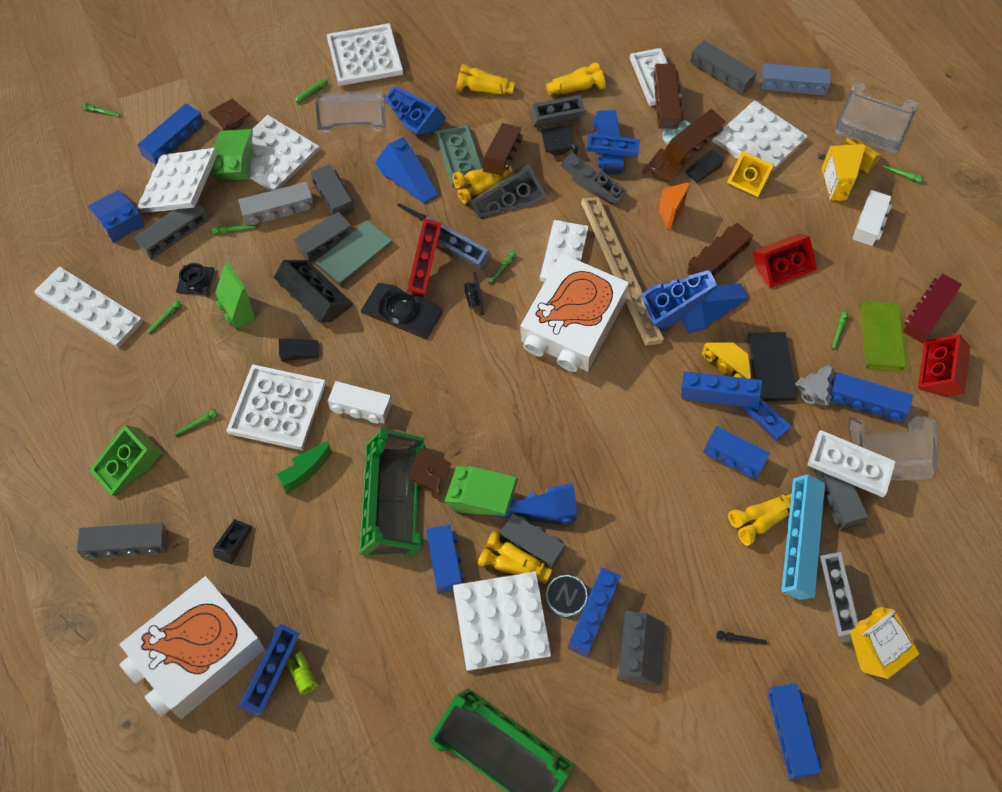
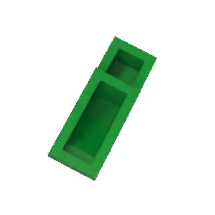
[277,441,332,494]

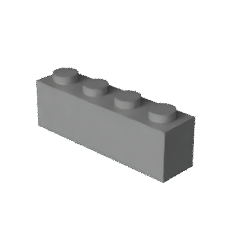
[238,182,314,226]
[820,552,858,643]

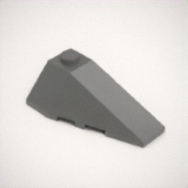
[470,164,546,217]

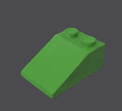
[209,129,253,181]
[215,262,255,329]
[89,425,162,496]
[445,466,518,516]

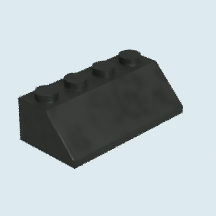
[273,260,353,323]

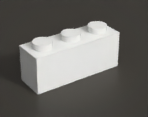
[852,190,892,246]
[328,381,392,424]

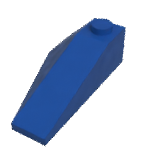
[384,86,446,135]
[375,137,439,204]
[640,270,718,331]
[681,283,748,333]
[493,483,577,525]

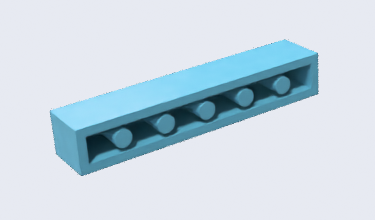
[781,474,825,600]

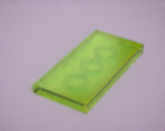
[860,301,906,370]

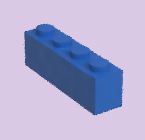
[137,103,204,165]
[593,110,624,175]
[681,371,762,408]
[830,372,913,423]
[568,568,621,658]
[237,624,300,717]
[767,683,822,781]

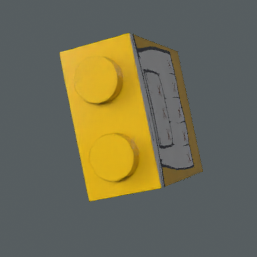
[821,144,865,201]
[850,607,919,679]

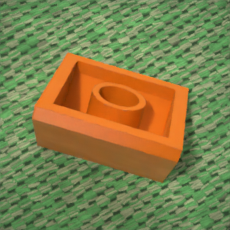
[659,183,690,231]

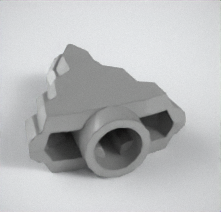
[795,365,835,406]

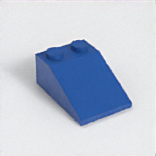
[88,190,144,243]

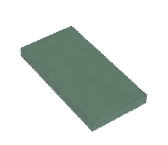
[436,125,483,187]
[315,220,392,286]

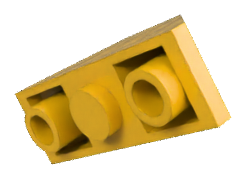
[701,343,751,379]

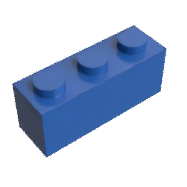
[703,426,770,479]
[426,525,465,594]

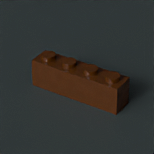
[653,64,683,129]
[665,108,726,163]
[483,123,523,176]
[687,223,753,276]

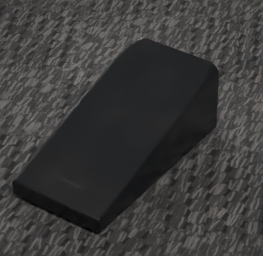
[685,149,724,183]
[279,338,319,361]
[213,519,252,564]

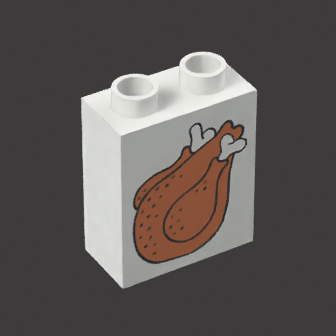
[520,253,629,372]
[119,576,265,719]

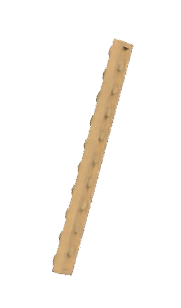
[581,197,664,346]

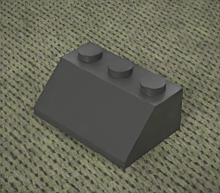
[617,610,665,686]

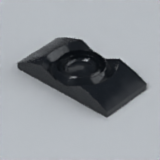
[361,283,443,340]

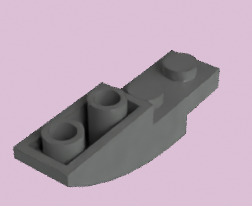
[560,152,627,204]

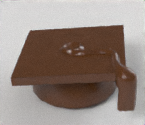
[208,98,250,131]
[642,148,686,182]
[407,448,451,499]

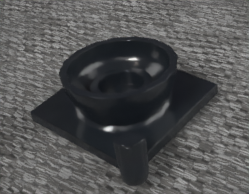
[541,125,578,155]
[176,263,214,297]
[464,272,483,315]

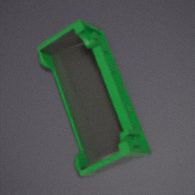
[359,428,426,556]
[428,688,576,792]

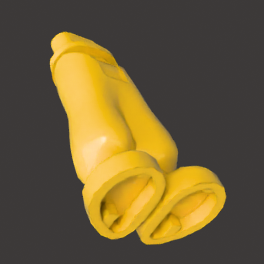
[546,62,606,95]
[456,64,515,95]
[453,166,513,204]
[728,494,791,546]
[478,530,552,584]

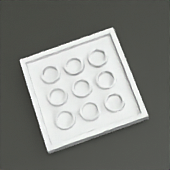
[327,23,403,86]
[712,100,808,172]
[250,115,320,191]
[136,148,218,213]
[226,364,326,450]
[453,571,551,671]

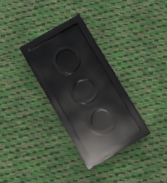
[748,332,797,401]

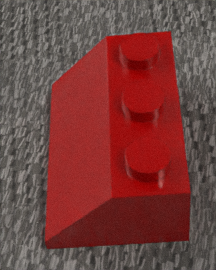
[752,234,817,288]
[918,334,970,396]

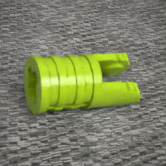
[286,651,318,695]

